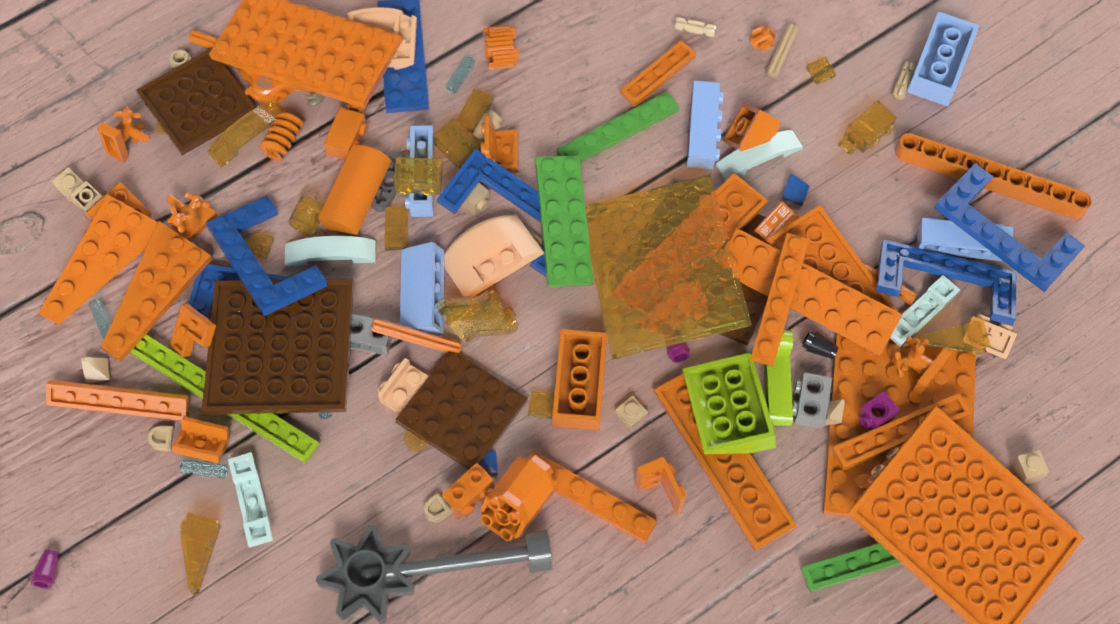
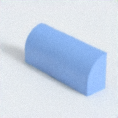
[400,242,444,335]

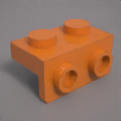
[172,417,229,464]
[442,463,494,520]

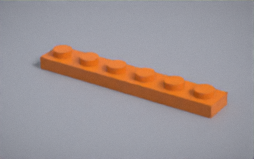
[750,233,809,367]
[46,380,189,421]
[832,393,971,471]
[527,450,657,544]

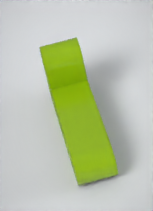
[764,330,793,426]

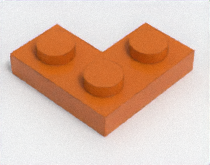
[170,304,216,357]

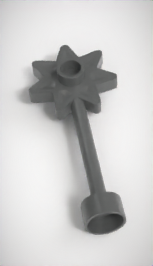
[316,525,552,624]

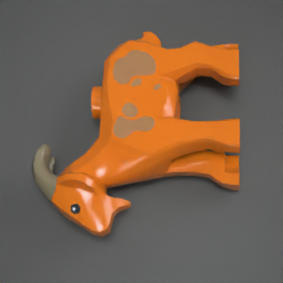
[236,67,325,106]

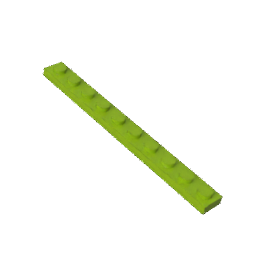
[130,335,320,464]

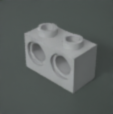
[350,313,393,355]
[793,372,832,429]

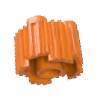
[483,24,519,70]

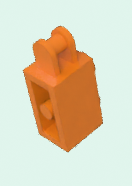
[324,103,368,160]

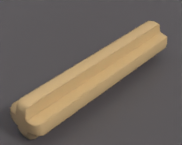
[766,24,798,78]

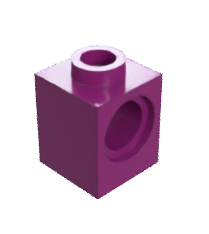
[858,391,899,431]

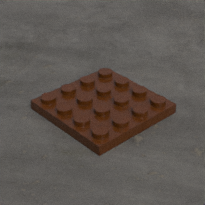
[136,48,257,156]
[395,351,528,470]

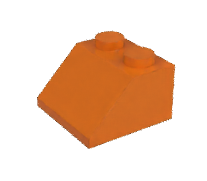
[722,102,781,151]

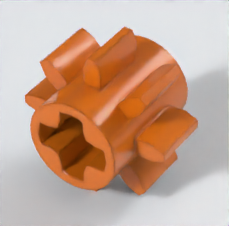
[750,24,776,52]

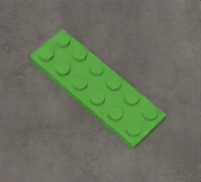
[534,156,594,287]

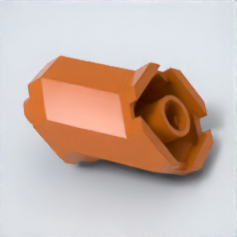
[480,455,558,541]

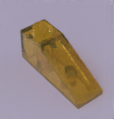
[914,319,991,355]
[179,513,221,596]

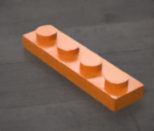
[620,40,696,107]

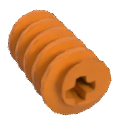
[259,112,304,161]

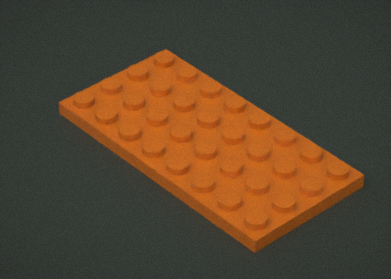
[209,0,403,108]

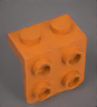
[481,115,519,173]

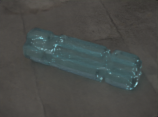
[446,56,475,93]
[88,298,111,339]
[180,459,228,478]

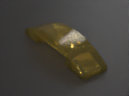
[207,101,288,168]

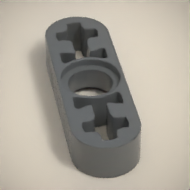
[371,153,408,212]

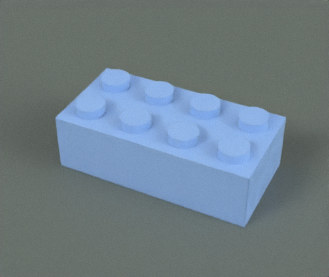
[907,11,979,107]

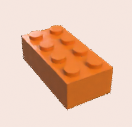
[552,329,607,431]

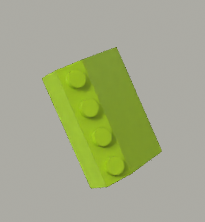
[683,352,776,454]

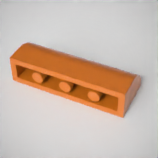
[318,144,392,235]

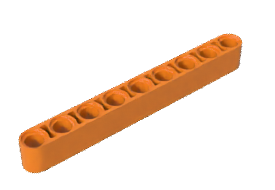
[895,133,1092,219]

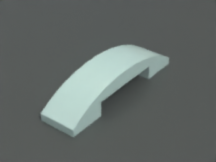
[716,130,803,181]
[285,236,376,266]
[890,275,960,347]
[228,452,273,548]

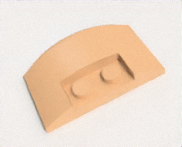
[346,8,417,70]
[444,214,544,301]

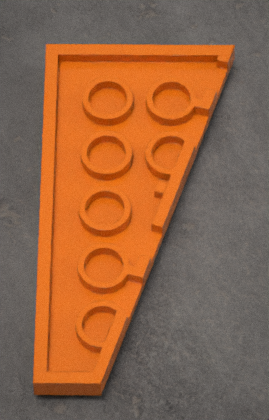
[101,221,212,362]

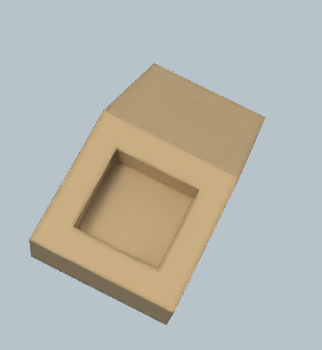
[51,167,102,212]

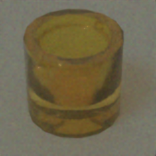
[288,196,324,235]

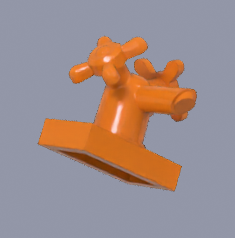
[97,106,150,163]
[167,192,218,242]
[891,336,952,396]

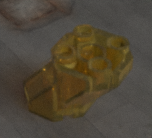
[436,289,519,342]

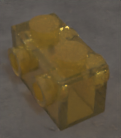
[433,119,482,169]
[394,157,443,196]

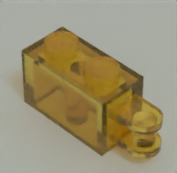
[838,100,897,156]

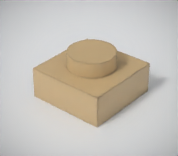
[615,395,648,430]

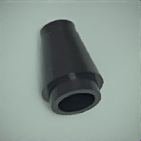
[802,330,838,359]

